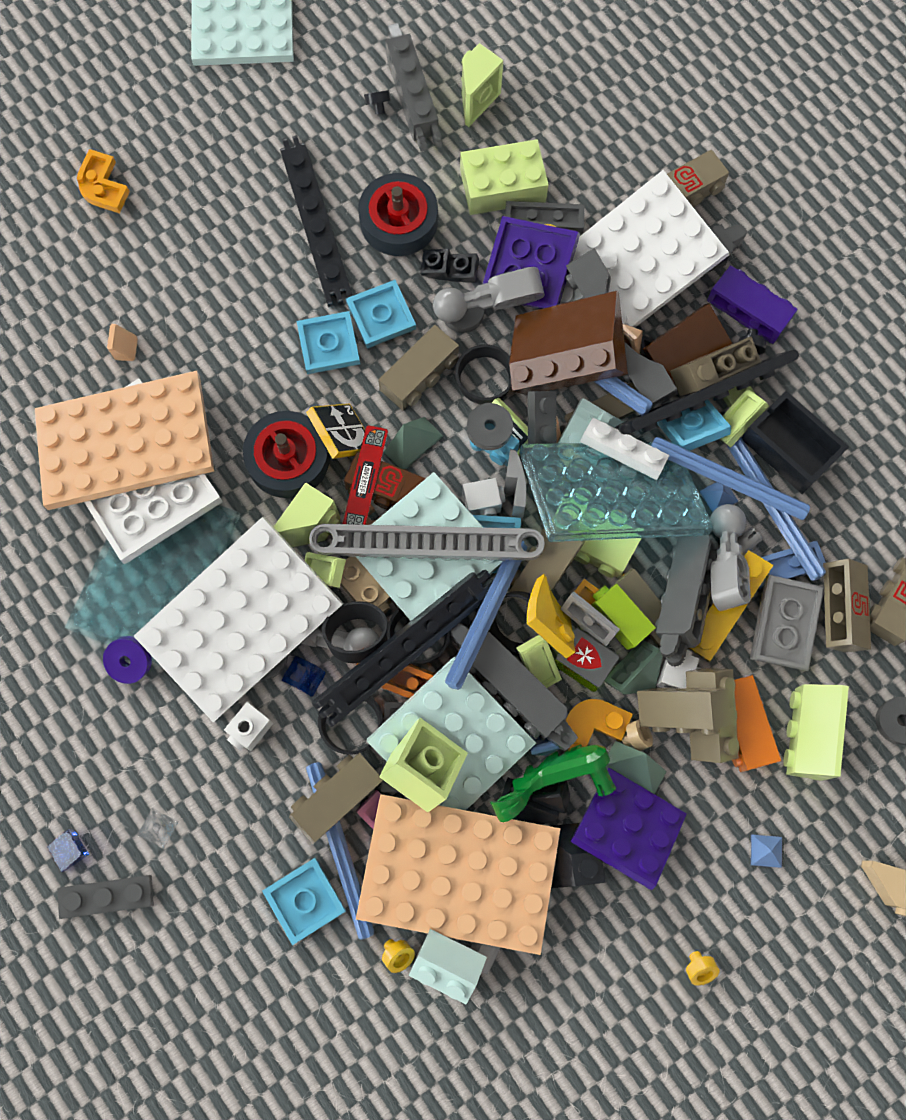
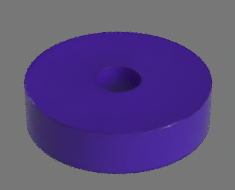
[103,636,152,684]

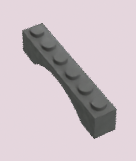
[566,248,679,409]

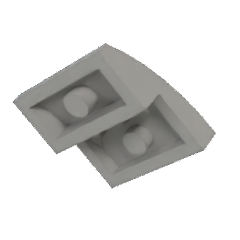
[504,449,526,523]
[561,591,620,647]

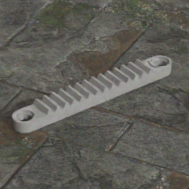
[309,524,545,561]

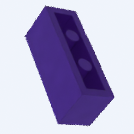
[707,265,798,344]

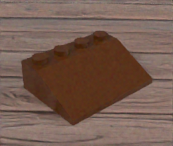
[509,291,628,395]

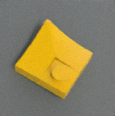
[527,574,575,659]

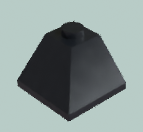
[550,823,606,888]

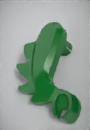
[490,744,616,823]

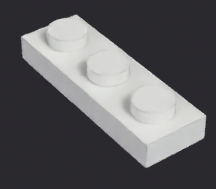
[580,418,669,480]

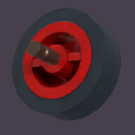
[358,173,438,256]
[243,411,330,498]

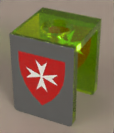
[555,628,619,692]

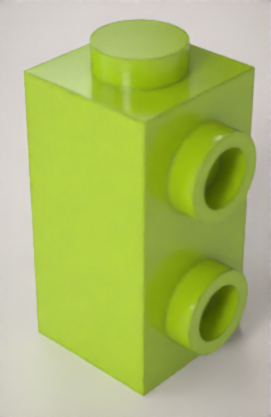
[591,584,656,650]

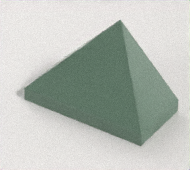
[384,417,443,470]
[604,640,662,695]
[606,741,667,794]

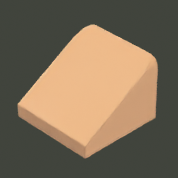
[107,324,138,361]

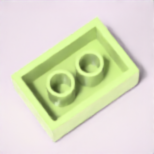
[460,139,549,215]

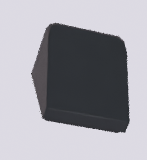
[532,780,570,813]

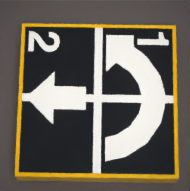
[306,403,365,459]

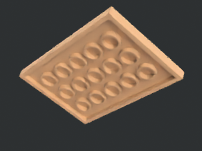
[35,371,214,510]
[356,794,560,955]

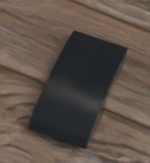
[420,249,479,282]

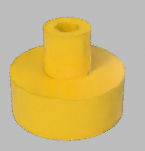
[382,939,415,973]
[686,951,720,986]

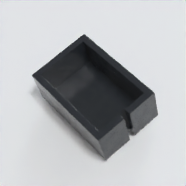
[741,390,849,495]

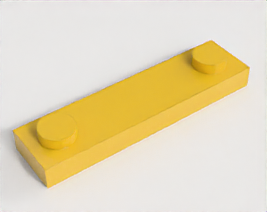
[689,550,773,662]

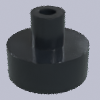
[364,90,391,115]
[738,328,766,355]

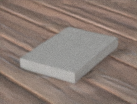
[750,575,824,671]

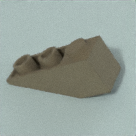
[670,337,761,396]

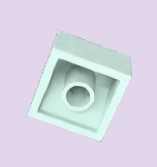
[409,929,487,1004]

